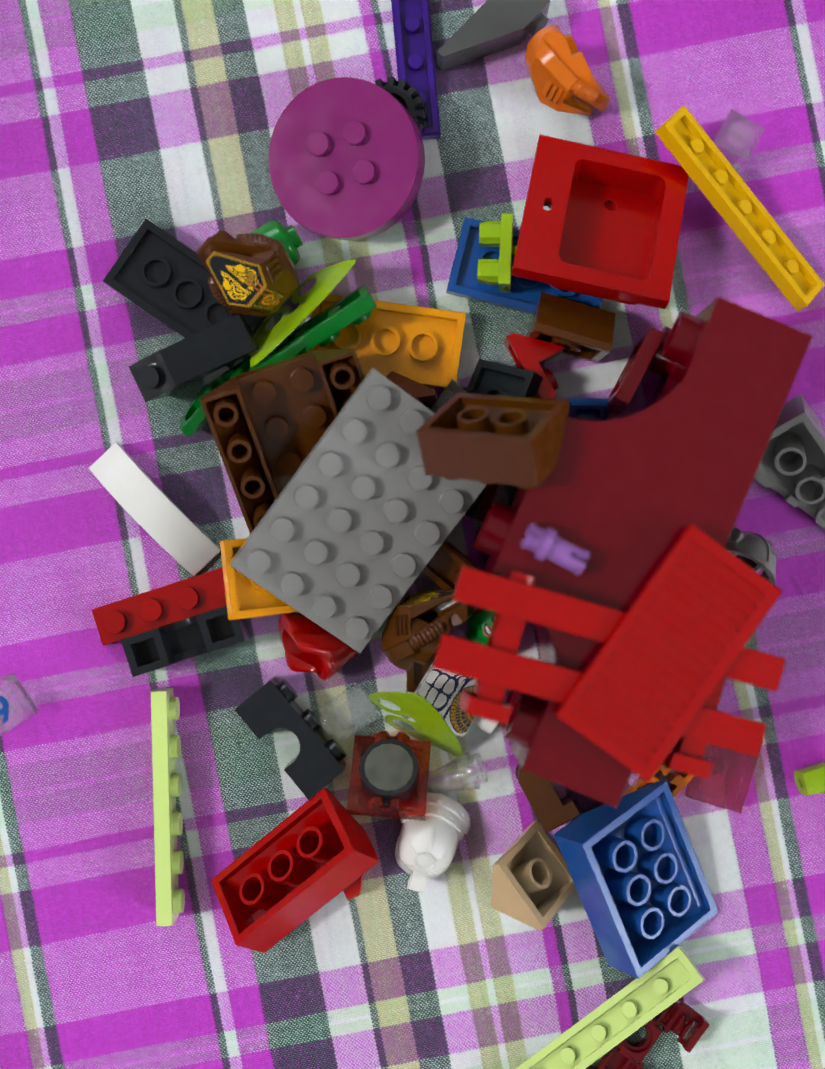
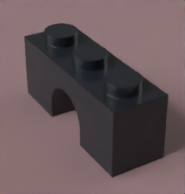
[121,606,251,677]
[235,676,347,800]

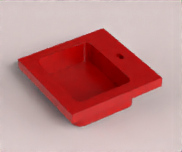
[511,134,689,309]

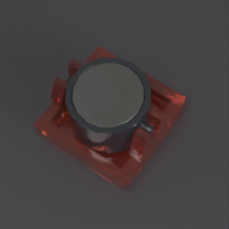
[347,731,431,821]

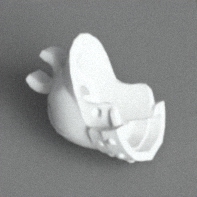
[395,792,471,893]

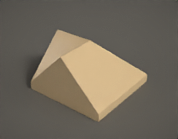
[491,820,576,930]

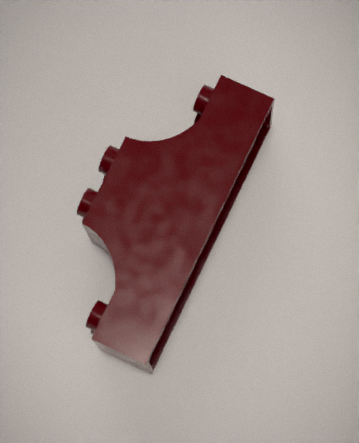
[472,297,813,808]

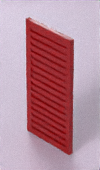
[554,524,782,782]

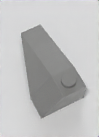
[754,394,825,529]

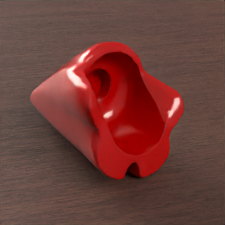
[278,612,376,681]

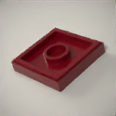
[608,328,665,414]

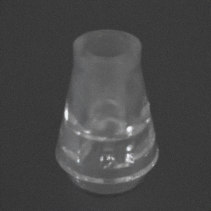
[428,752,488,794]

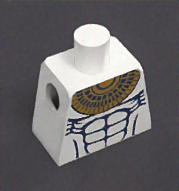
[413,661,499,737]

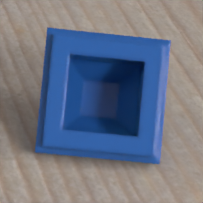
[568,398,609,421]

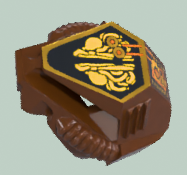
[196,230,298,316]
[382,590,474,670]

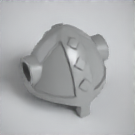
[725,528,776,585]

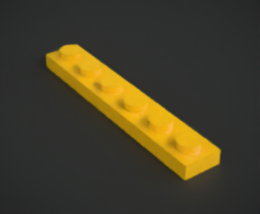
[655,105,825,311]

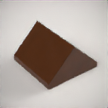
[526,292,616,363]

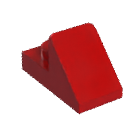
[504,333,565,400]

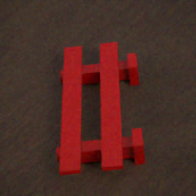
[432,566,786,779]

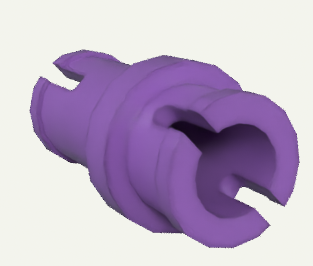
[520,522,590,576]

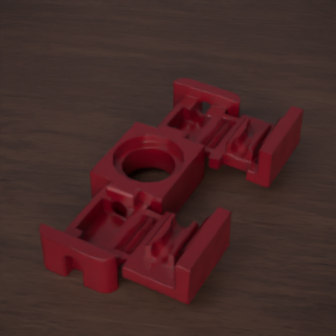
[588,996,710,1069]

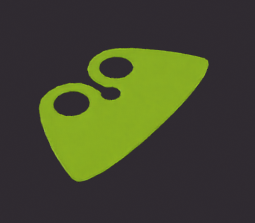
[250,259,356,367]
[369,692,463,757]

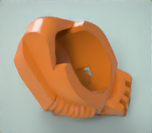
[525,25,610,115]

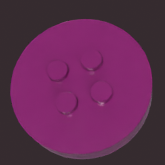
[268,77,425,240]

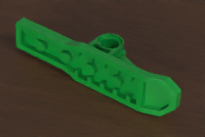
[180,284,377,437]

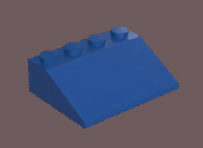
[554,780,719,979]

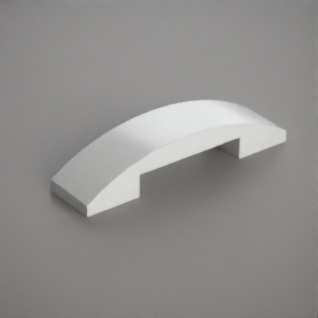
[89,442,221,576]

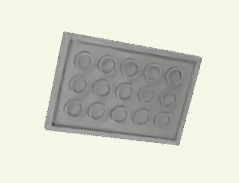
[230,367,487,653]

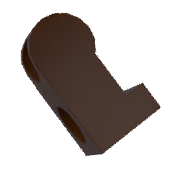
[515,762,580,833]

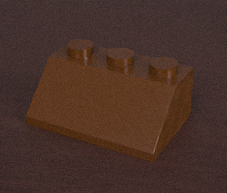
[416,393,569,489]

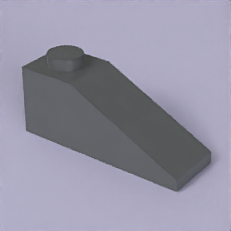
[436,0,550,71]

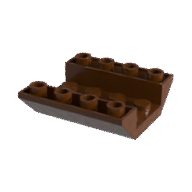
[200,348,364,534]

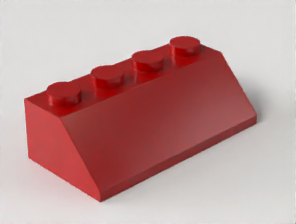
[211,788,380,953]

